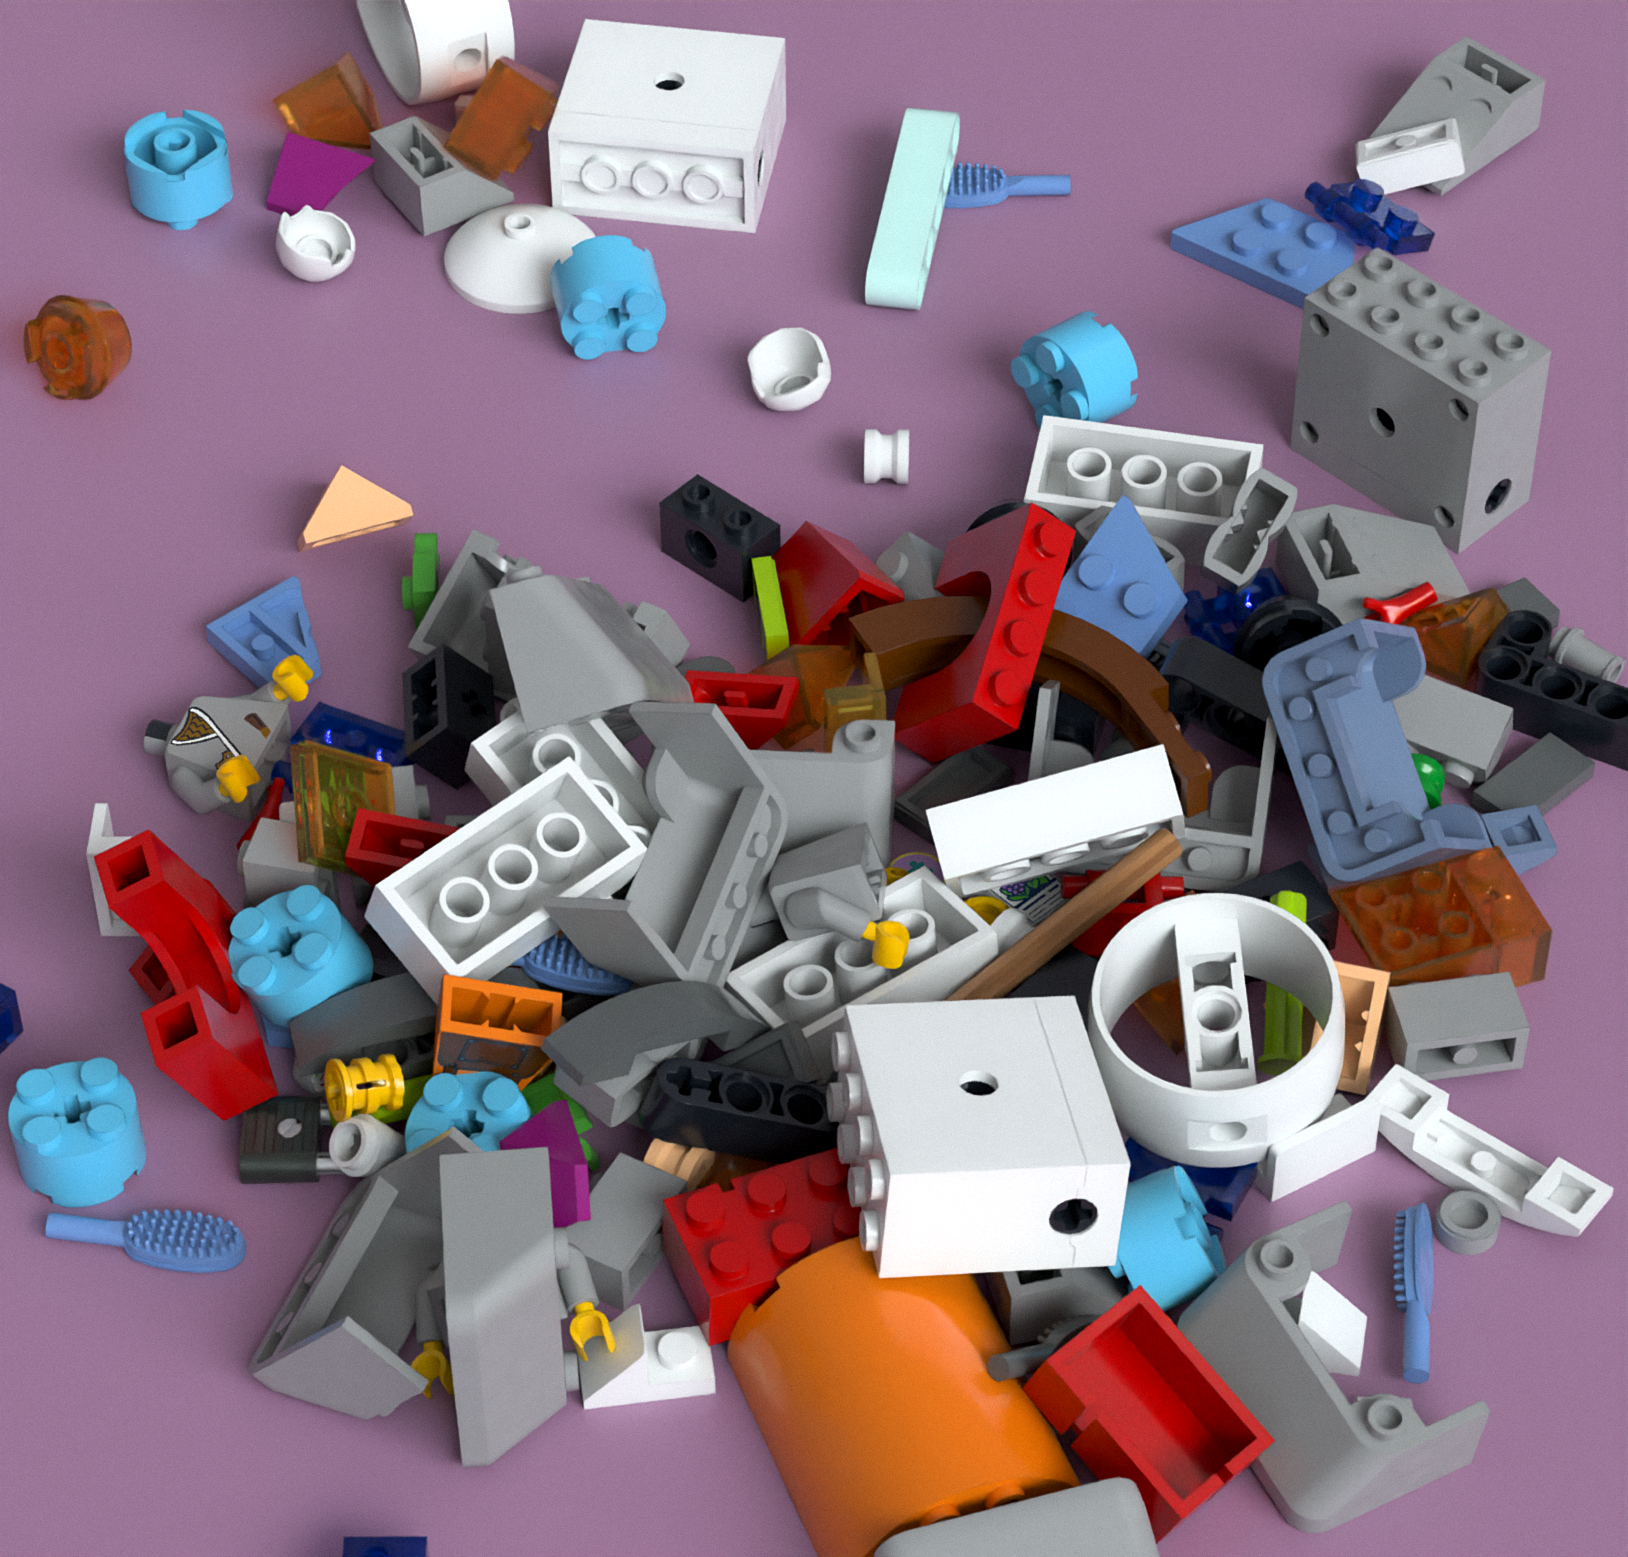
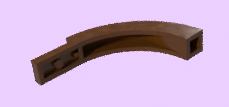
[848,596,1212,818]

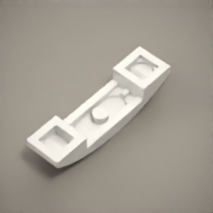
[1364,1064,1614,1237]

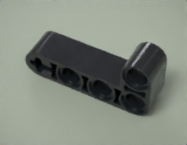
[1474,610,1628,771]
[1157,636,1293,778]
[638,1058,840,1164]

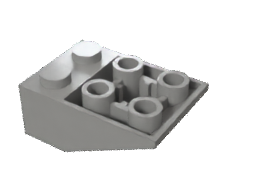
[1368,36,1546,196]
[1275,504,1474,625]

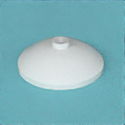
[444,204,596,314]

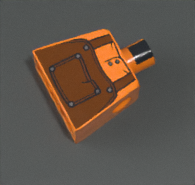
[432,974,562,1091]

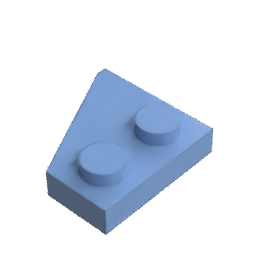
[206,576,322,688]

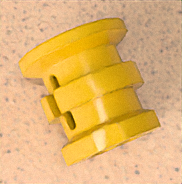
[324,1053,405,1123]

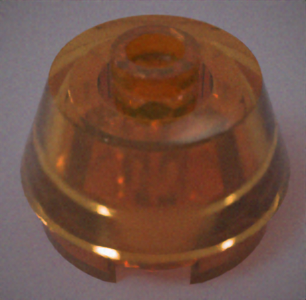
[23,295,132,400]

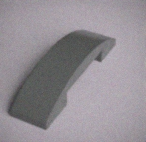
[289,967,539,1077]
[541,981,772,1087]

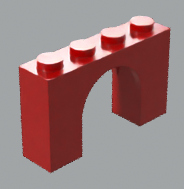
[893,502,1076,763]
[94,829,279,1121]

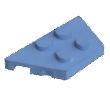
[1170,198,1356,309]
[1053,495,1188,659]

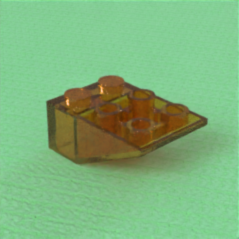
[1331,845,1553,987]

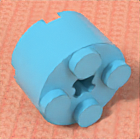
[124,110,233,230]
[550,235,666,360]
[1010,311,1138,428]
[228,884,373,1031]
[8,1057,147,1208]
[405,1071,535,1153]
[1108,1166,1227,1312]

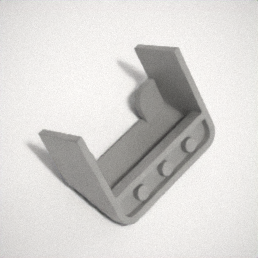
[1028,680,1280,892]
[543,701,788,988]
[248,1127,484,1420]
[439,1147,579,1468]
[1177,1200,1491,1533]

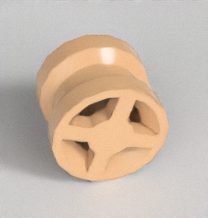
[643,1138,715,1192]

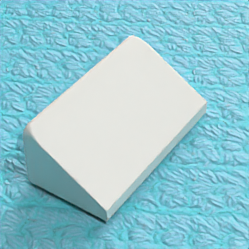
[1355,118,1465,198]

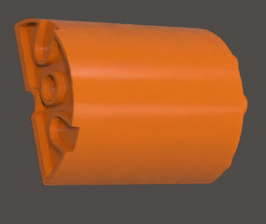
[727,1236,1081,1557]

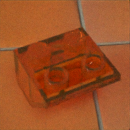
[443,55,560,181]

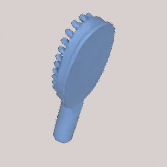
[944,162,1071,209]
[511,933,634,996]
[1393,1203,1434,1384]
[45,1209,247,1273]

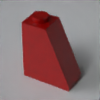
[772,521,905,671]

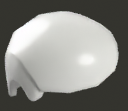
[275,205,356,282]
[747,327,831,412]

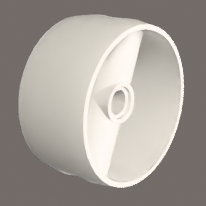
[355,0,515,105]
[1088,893,1345,1168]

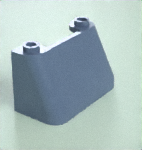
[1262,618,1493,882]

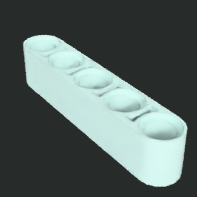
[865,108,960,310]

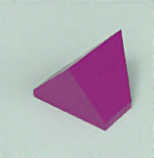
[266,132,377,217]
[500,1100,591,1228]

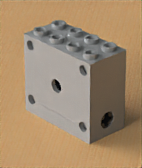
[1290,247,1551,554]

